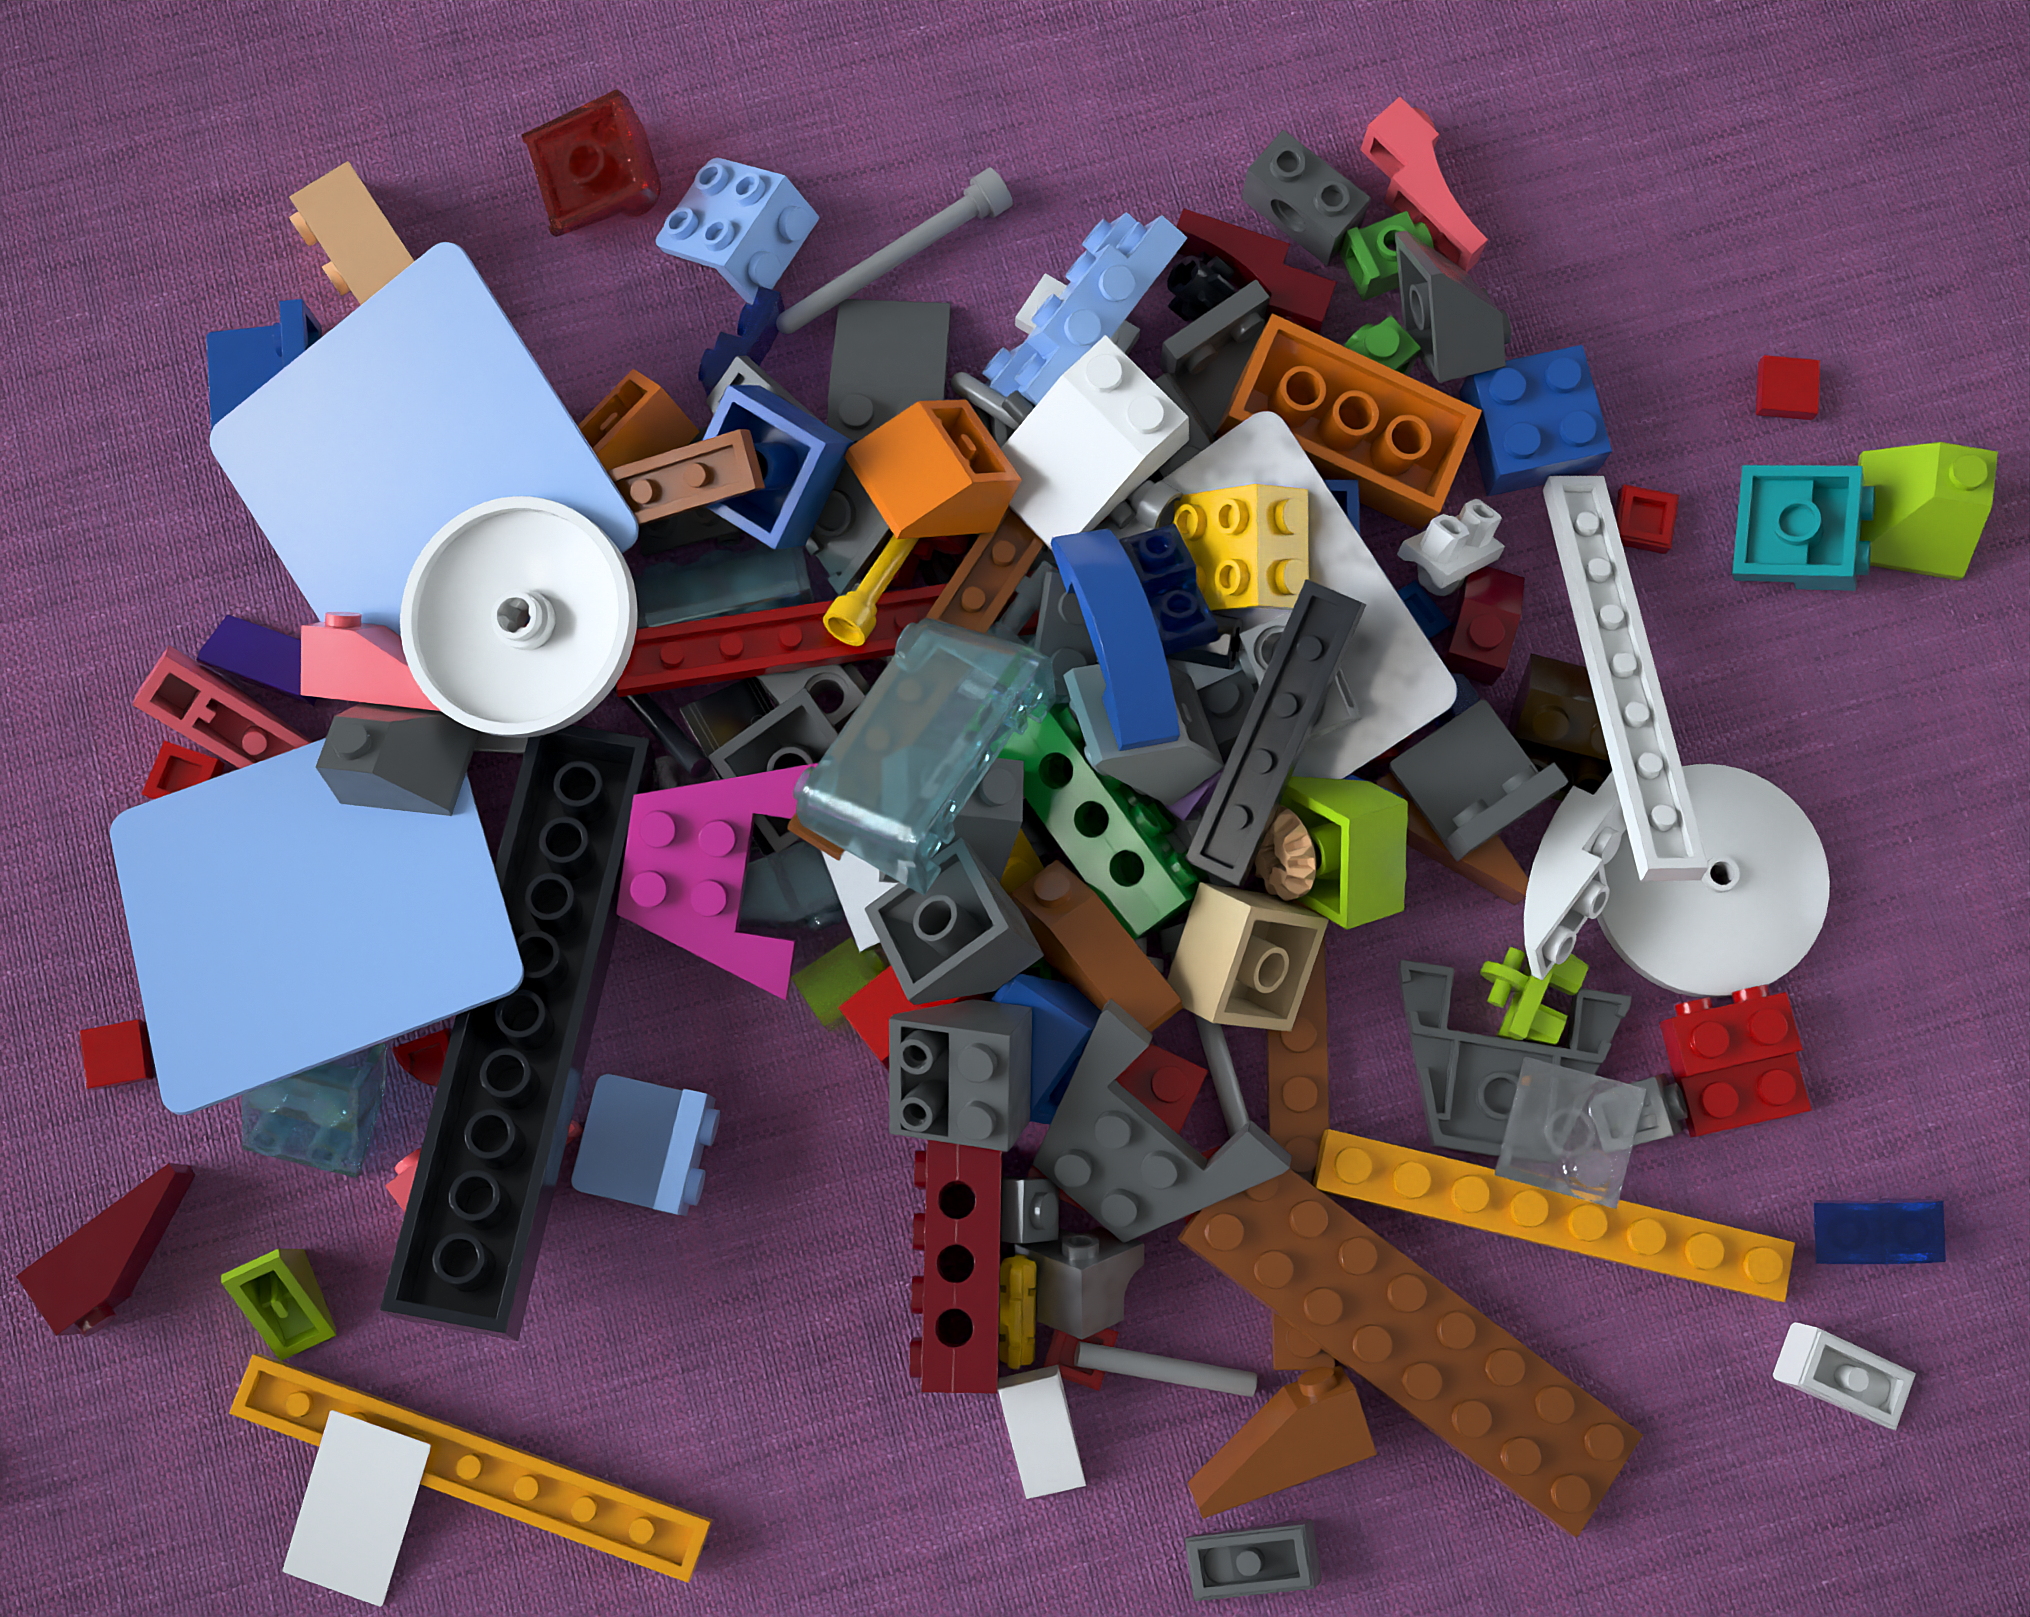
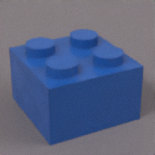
[1459,344,1612,497]
[702,385,855,550]

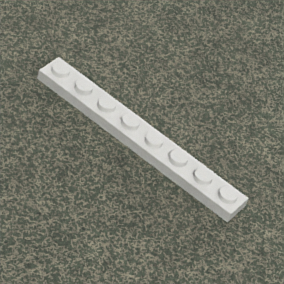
[1543,476,1709,882]

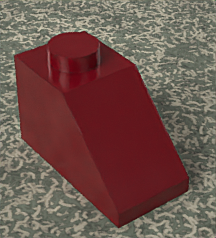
[1440,566,1525,686]

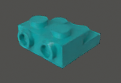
[1732,465,1875,591]

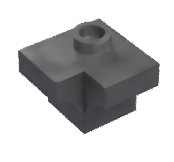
[1015,1226,1144,1340]

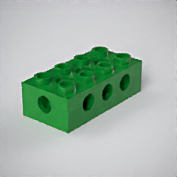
[989,703,1211,941]

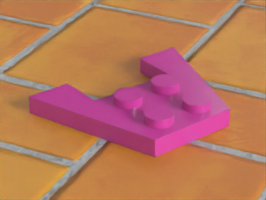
[616,762,824,1001]

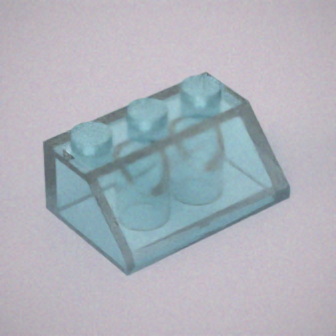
[632,541,816,629]

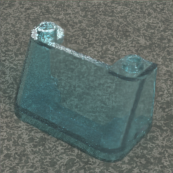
[793,617,1056,896]

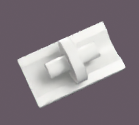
[1397,499,1505,596]

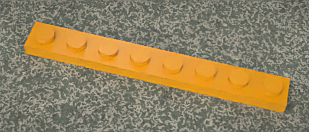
[1312,1129,1795,1302]
[229,1353,713,1583]

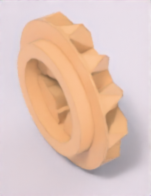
[1254,805,1316,901]

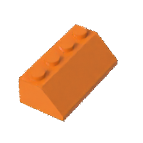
[1214,313,1482,530]

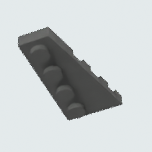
[705,356,893,596]

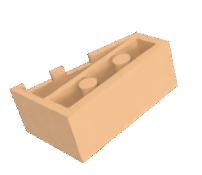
[289,161,415,305]

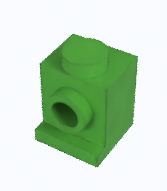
[1340,211,1434,302]
[1345,315,1421,376]

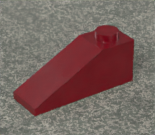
[16,1163,196,1337]

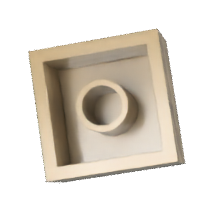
[1167,882,1329,1032]

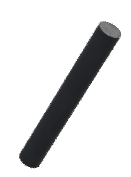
[612,685,711,778]

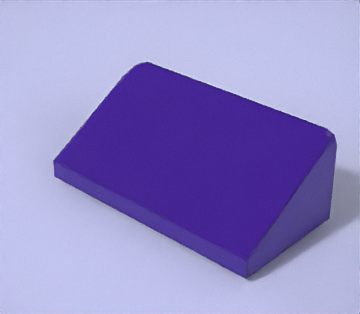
[196,615,317,706]

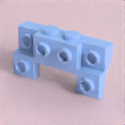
[982,212,1187,407]

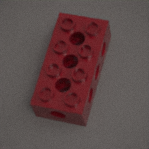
[910,1139,1002,1394]

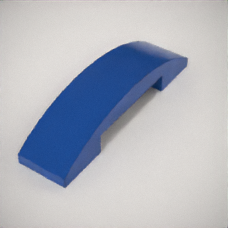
[1050,528,1180,751]

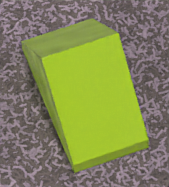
[221,1248,336,1361]

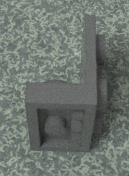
[1159,280,1270,439]
[1389,700,1568,862]

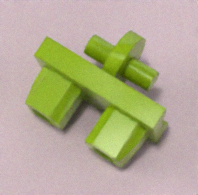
[1480,947,1589,1046]

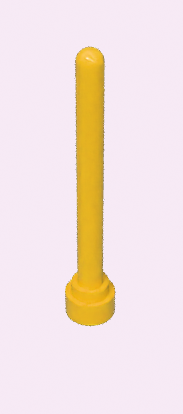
[823,535,919,646]

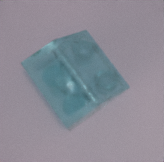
[242,1043,387,1178]

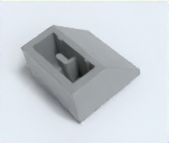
[1063,663,1224,806]

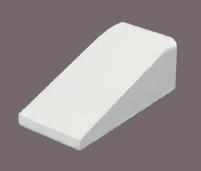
[1773,1322,1916,1431]
[998,1365,1086,1499]

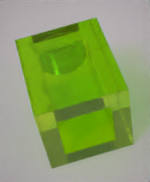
[791,937,886,1033]

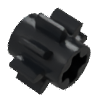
[1167,251,1236,322]

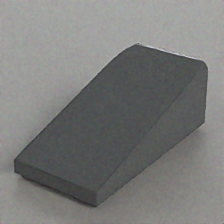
[1185,1519,1322,1601]

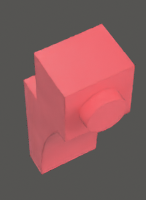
[1361,96,1488,273]

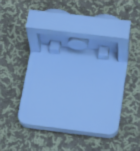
[656,157,820,307]
[571,1074,720,1216]

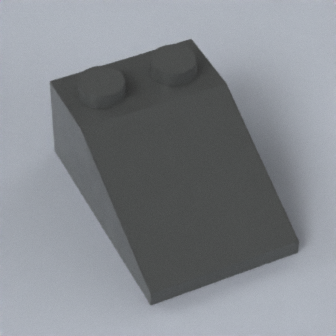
[827,299,951,444]

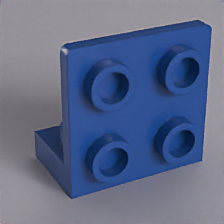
[206,299,322,431]

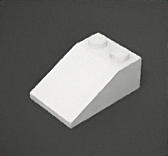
[1001,335,1189,551]

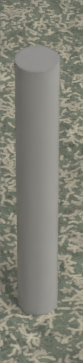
[1074,1341,1257,1397]

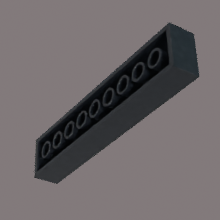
[380,725,657,1342]

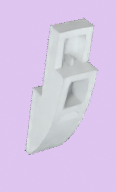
[1524,770,1627,980]

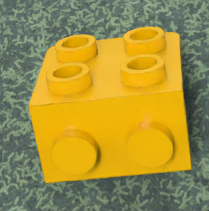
[1173,484,1309,612]

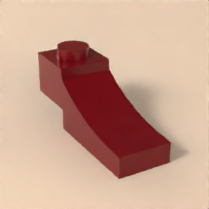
[1176,208,1337,335]

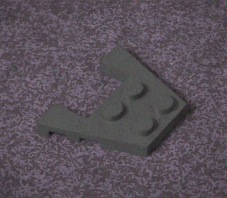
[1397,959,1632,1166]
[1032,999,1292,1243]

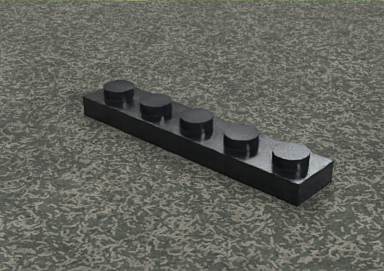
[1185,579,1367,886]

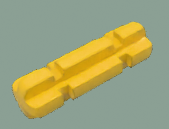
[999,1254,1037,1369]

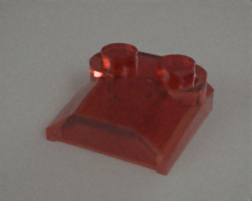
[522,89,661,237]

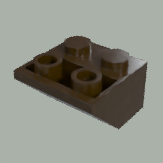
[1508,653,1612,801]

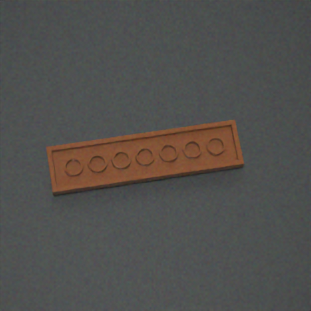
[1177,1168,1643,1538]

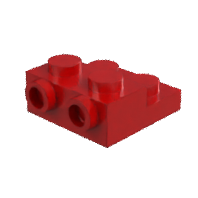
[1659,984,1812,1138]

